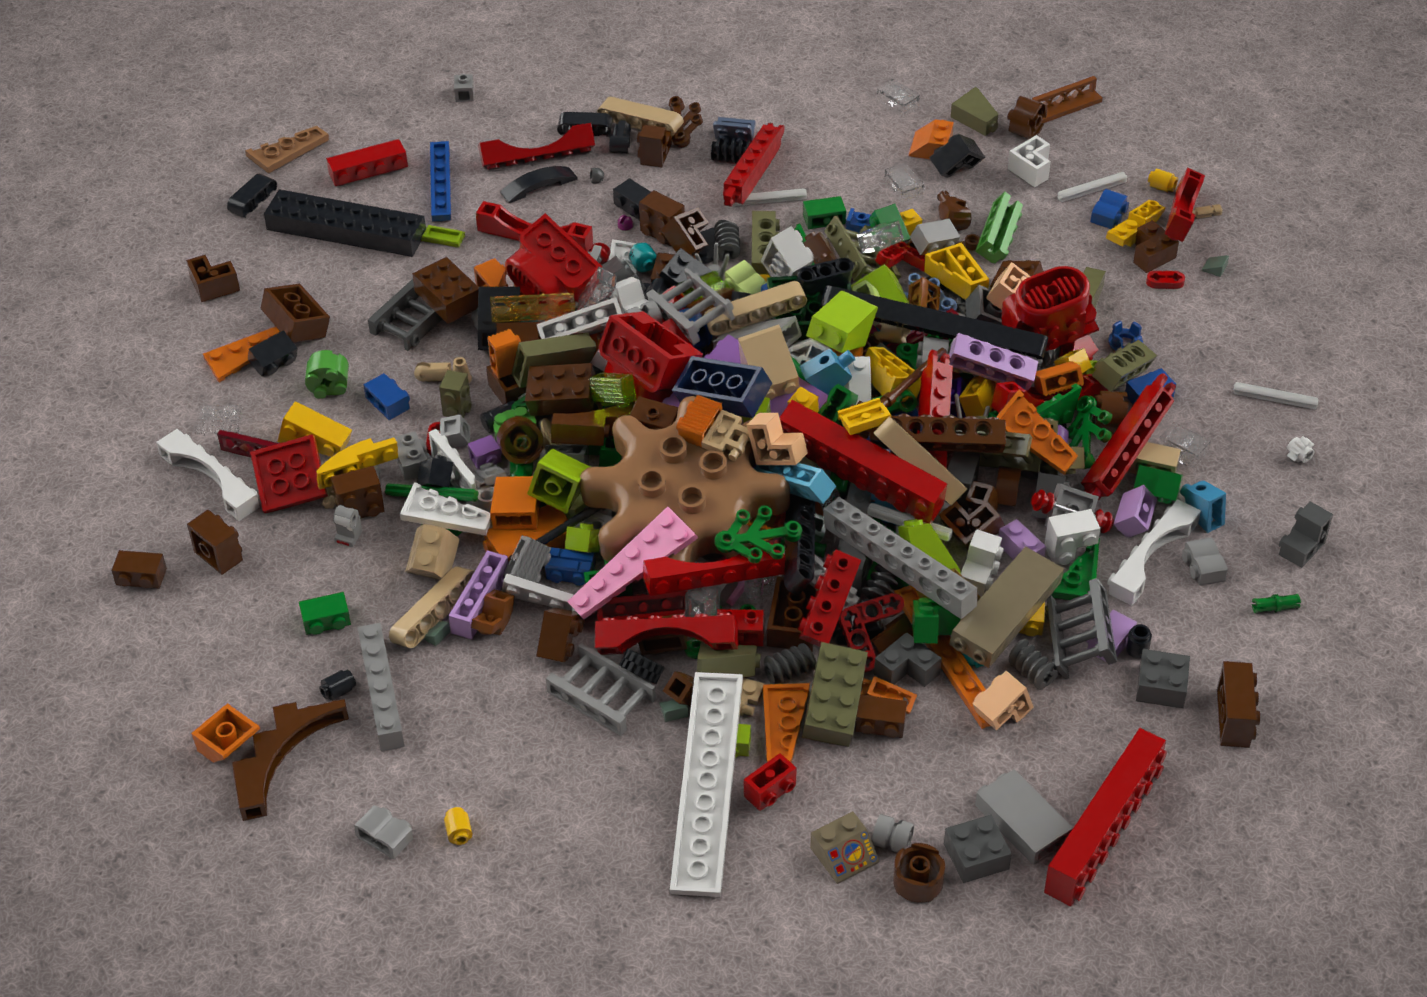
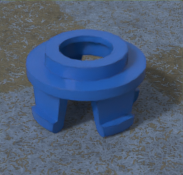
[1108,321,1143,351]

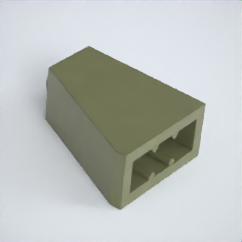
[951,87,998,136]
[697,642,761,677]

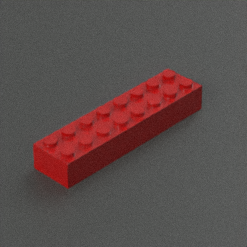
[779,400,948,524]
[1044,728,1167,907]

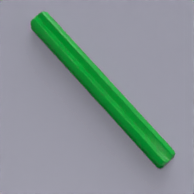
[384,483,479,502]

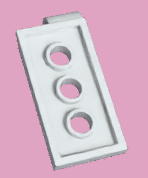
[428,429,494,512]

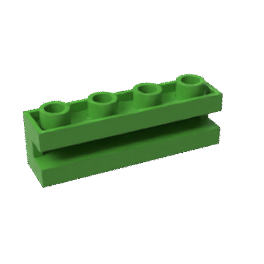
[976,192,1023,263]

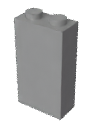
[713,316,802,349]
[975,769,1073,865]

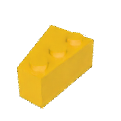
[865,347,921,402]
[277,401,352,457]

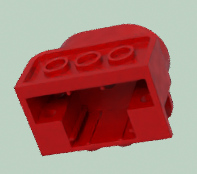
[505,213,603,314]
[1001,266,1099,351]
[599,311,703,403]

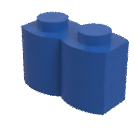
[1090,189,1129,229]

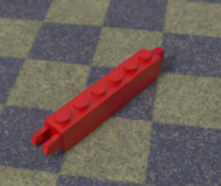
[723,123,785,207]
[917,349,953,468]
[1081,373,1176,500]

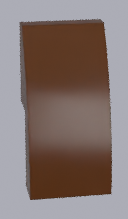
[870,613,913,655]

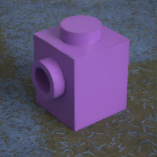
[468,435,502,469]

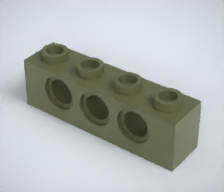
[752,211,780,277]
[1092,340,1157,391]

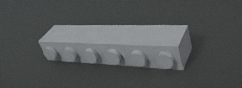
[357,623,405,751]

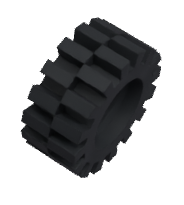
[619,648,665,684]

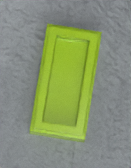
[421,225,465,248]

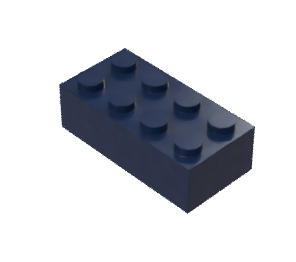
[672,356,772,418]

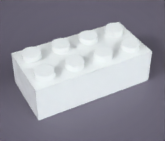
[761,226,814,277]

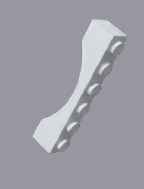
[156,429,260,521]
[1107,499,1201,606]

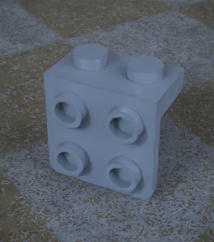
[713,117,756,145]

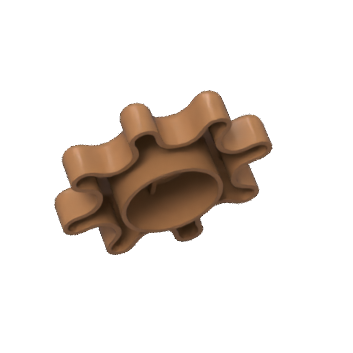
[579,396,791,563]

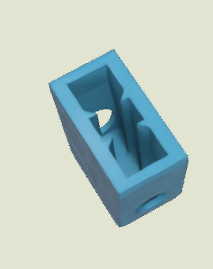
[800,349,856,395]
[1180,481,1226,533]

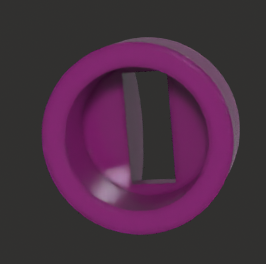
[617,215,633,231]

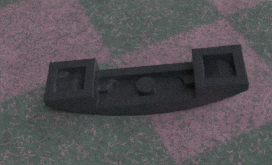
[500,166,578,203]

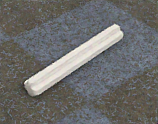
[1057,172,1127,202]
[732,188,807,206]
[1233,382,1318,409]
[867,503,952,541]

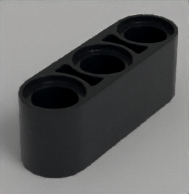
[557,112,613,137]
[227,173,277,218]
[796,258,854,295]

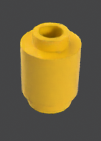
[1148,168,1178,192]
[444,807,473,845]

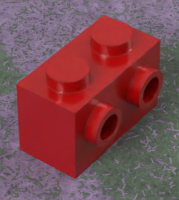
[717,609,764,646]
[744,753,797,811]

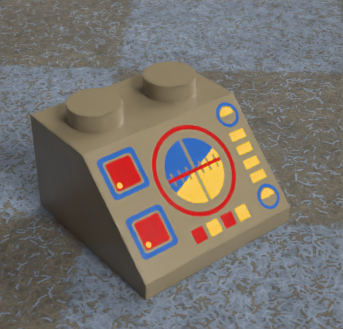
[810,811,879,884]

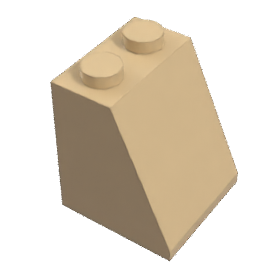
[738,325,799,400]
[405,524,460,580]

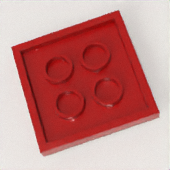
[250,434,328,513]

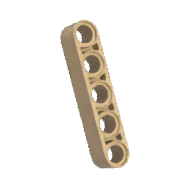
[597,97,684,136]
[704,281,807,336]
[874,416,967,505]
[389,566,475,648]

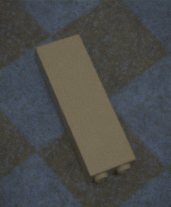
[949,546,1064,668]

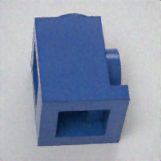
[846,208,875,233]

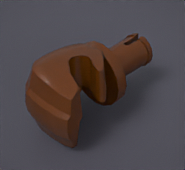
[937,191,972,231]

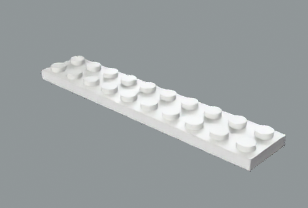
[670,672,743,897]

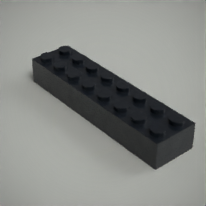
[264,189,426,257]

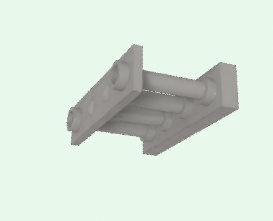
[646,268,735,345]
[546,643,656,736]

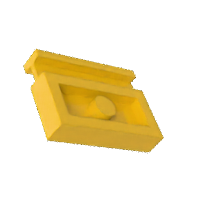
[837,398,891,435]

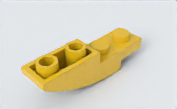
[1106,200,1166,247]
[316,437,398,489]

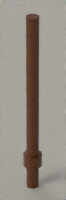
[880,348,947,408]

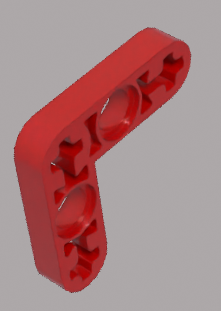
[875,240,925,273]
[839,593,904,673]

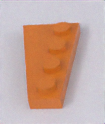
[203,326,280,383]
[997,390,1078,475]
[763,683,810,763]

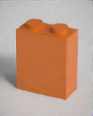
[490,476,541,529]

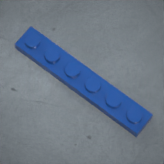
[430,141,451,222]

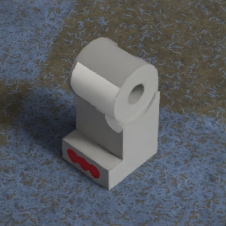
[333,505,362,547]

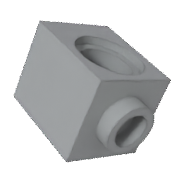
[440,415,470,448]

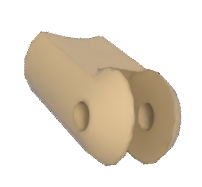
[873,323,911,344]
[414,362,452,382]

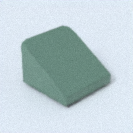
[1202,255,1229,277]
[424,621,451,646]
[659,699,688,722]

